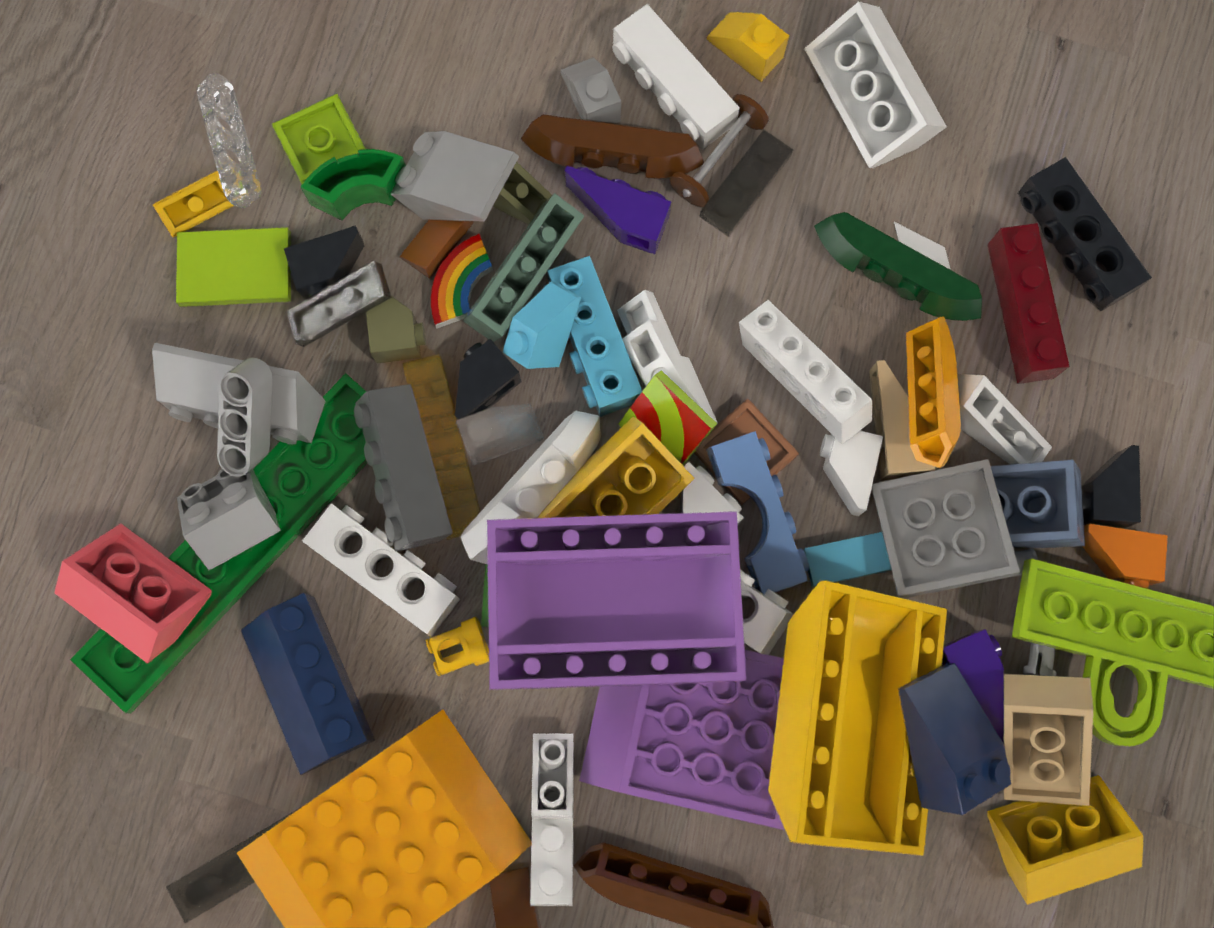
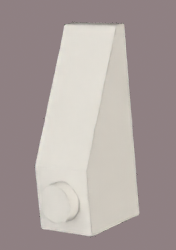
[957,374,1052,465]

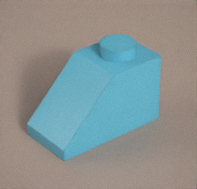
[503,282,581,369]

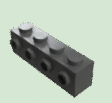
[354,384,453,552]

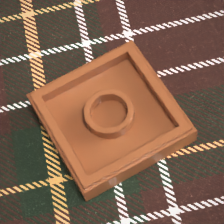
[694,399,799,505]

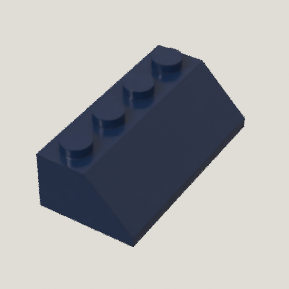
[241,593,375,775]

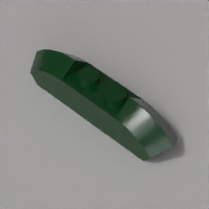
[814,212,982,321]

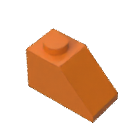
[1082,524,1168,589]

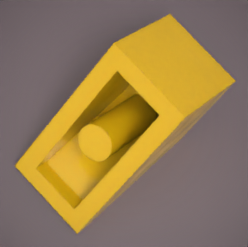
[707,12,789,82]

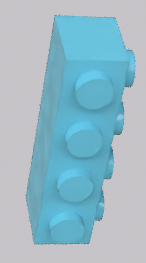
[544,256,642,417]

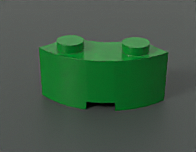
[300,149,406,221]

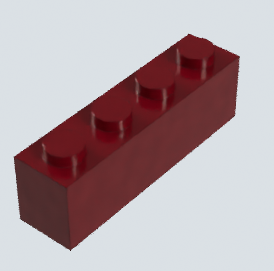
[987,223,1070,384]

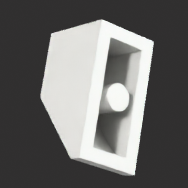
[820,430,883,516]

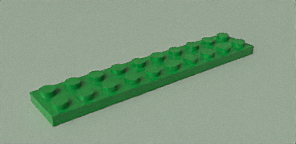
[70,373,367,714]

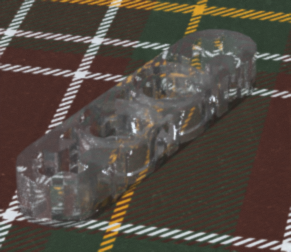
[197,73,262,208]

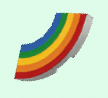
[431,234,493,329]

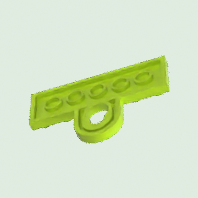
[1012,558,1214,746]

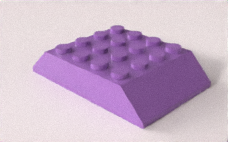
[487,512,746,689]

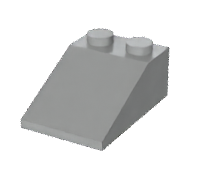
[391,131,519,221]

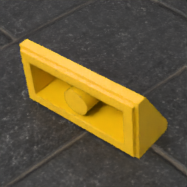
[153,169,238,237]

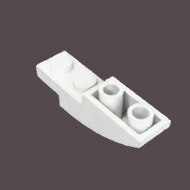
[617,290,717,422]
[530,734,574,906]

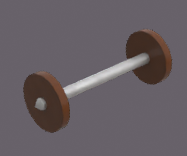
[670,94,769,207]

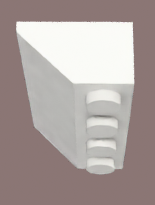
[804,2,947,168]

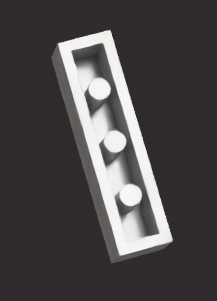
[612,4,740,149]

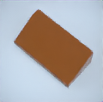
[400,220,474,279]

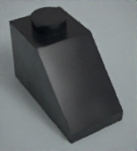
[284,225,365,301]
[455,339,521,429]
[1081,445,1141,528]

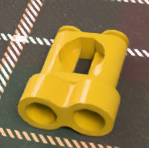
[426,616,489,676]

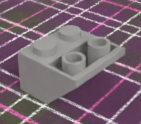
[177,469,280,570]

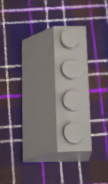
[152,343,325,445]

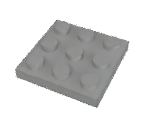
[871,459,1020,599]

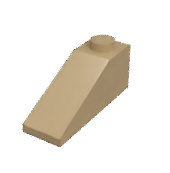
[869,360,935,480]

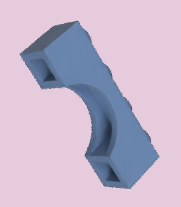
[706,431,809,594]

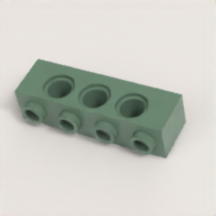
[463,193,584,342]

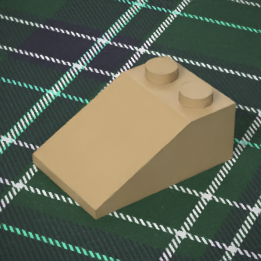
[1004,674,1093,806]

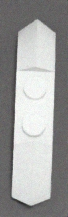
[460,411,601,564]

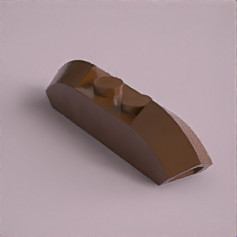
[521,114,704,179]
[573,842,774,928]

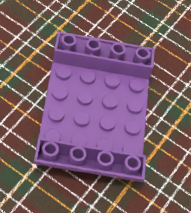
[579,650,785,830]

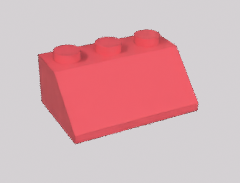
[54,523,212,664]

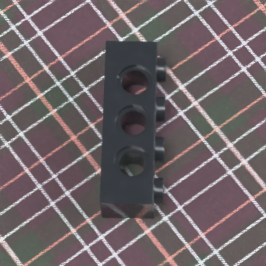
[1018,157,1152,312]

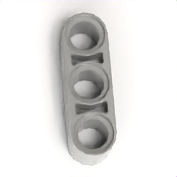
[217,358,273,477]

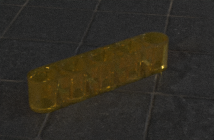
[403,353,481,540]

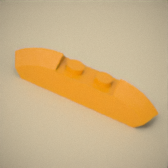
[906,317,961,468]

